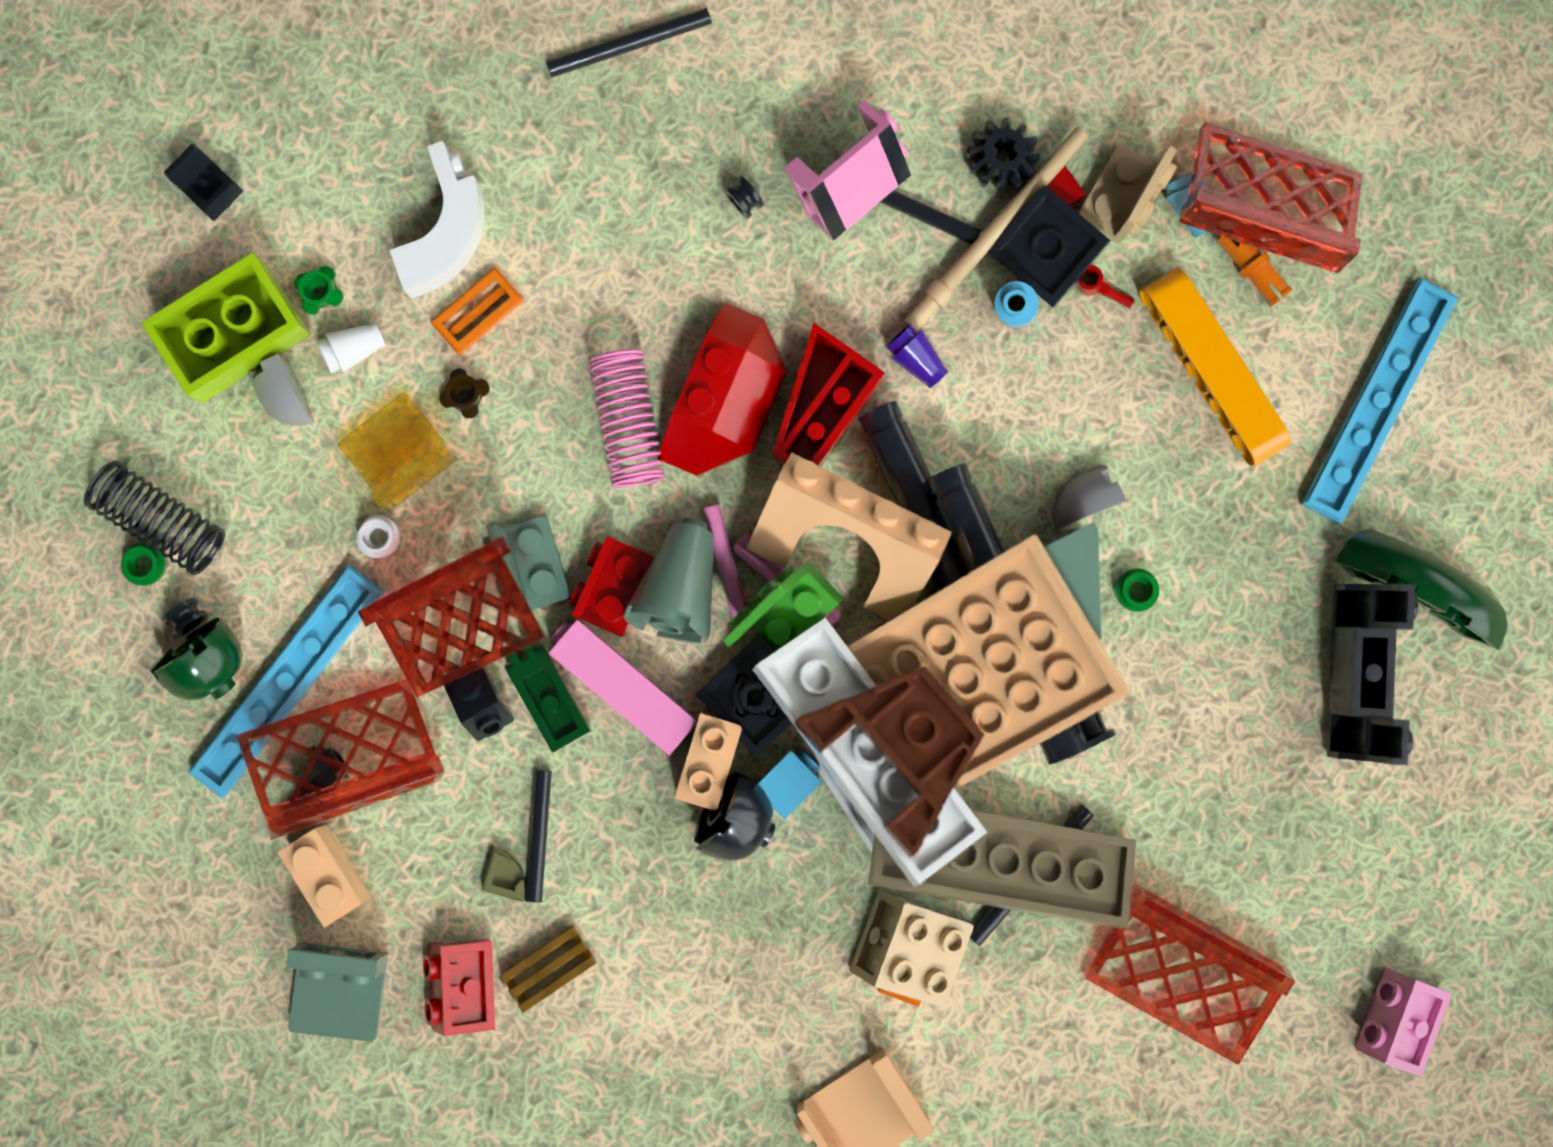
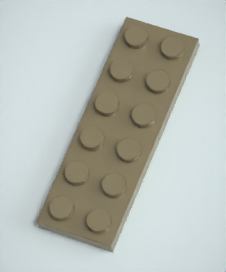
[868,810,1136,929]

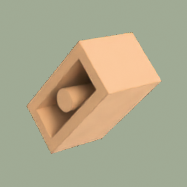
[277,824,372,928]

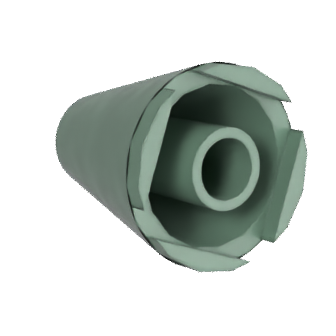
[623,518,714,643]

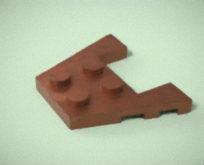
[794,666,985,858]

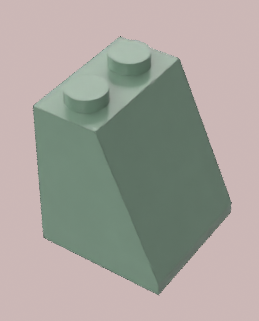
[1044,523,1102,640]

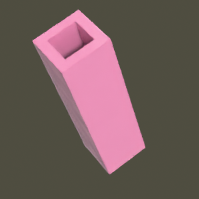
[549,620,698,756]

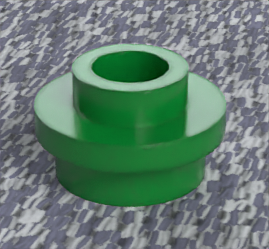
[121,543,166,586]
[1115,569,1159,612]

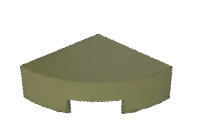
[481,847,526,902]

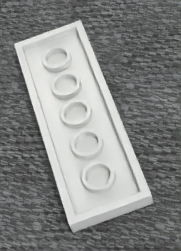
[753,618,987,887]

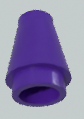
[886,324,948,388]

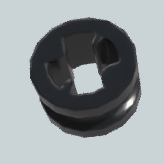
[723,175,764,219]
[162,597,208,638]

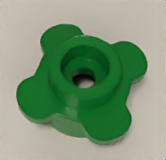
[294,266,344,315]

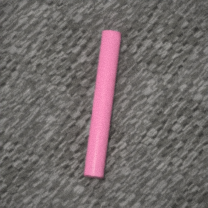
[703,505,752,631]

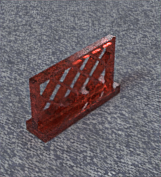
[1179,122,1363,274]
[357,536,545,697]
[236,679,444,840]
[1084,883,1296,1065]

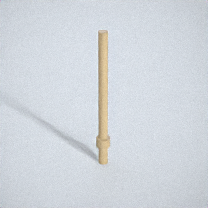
[904,127,1089,331]

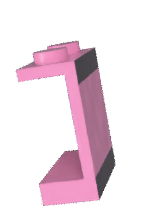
[784,100,911,241]

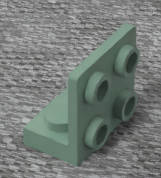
[482,515,572,613]
[286,942,388,1042]

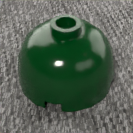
[150,617,243,700]

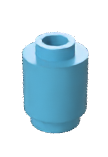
[994,281,1038,328]

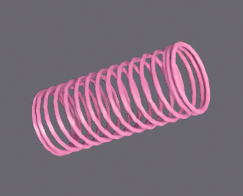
[588,349,665,488]

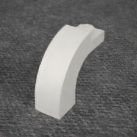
[389,141,484,299]

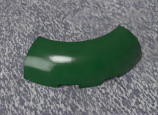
[1335,529,1508,650]

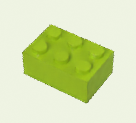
[141,252,312,404]

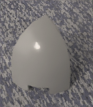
[248,354,315,426]
[1052,465,1126,530]

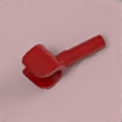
[1077,265,1135,309]

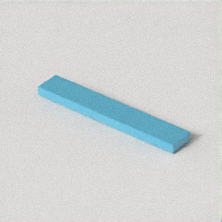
[1300,277,1459,524]
[188,564,385,798]

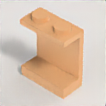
[794,1048,935,1147]

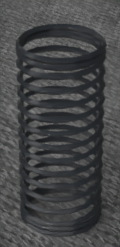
[83,460,225,575]

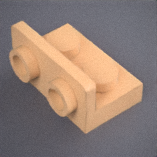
[675,712,742,810]

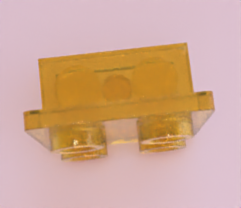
[338,392,458,512]

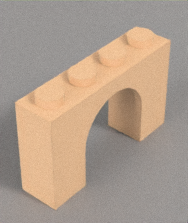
[746,453,951,621]

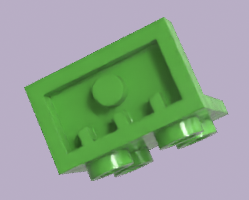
[723,561,844,651]

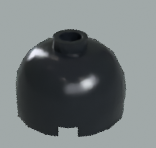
[694,769,775,861]

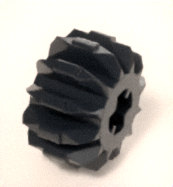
[966,117,1040,193]

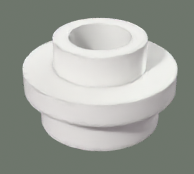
[356,515,401,559]

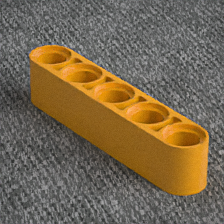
[1139,267,1291,467]

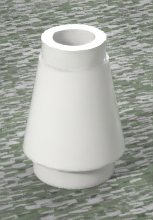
[317,322,385,374]

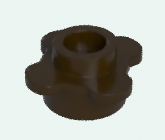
[439,368,490,419]

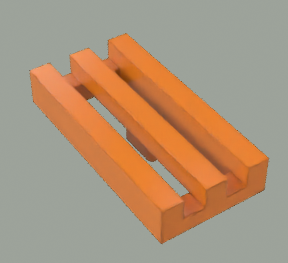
[430,267,524,356]

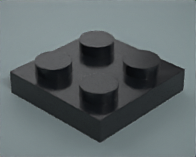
[988,185,1111,308]

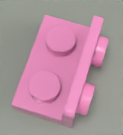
[1355,968,1452,1077]

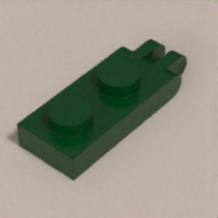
[503,634,592,753]

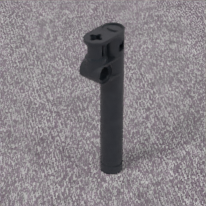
[858,401,966,592]
[926,463,1116,765]

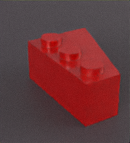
[772,322,885,467]

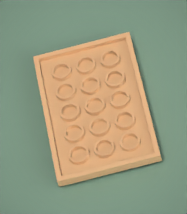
[848,534,1131,789]

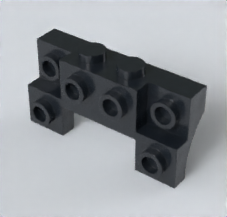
[1327,583,1419,765]

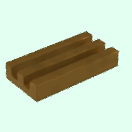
[499,926,597,1013]

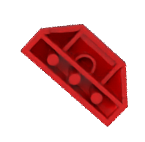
[657,302,787,476]

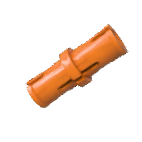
[1216,223,1293,307]

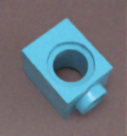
[757,750,822,819]

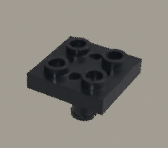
[696,634,792,757]

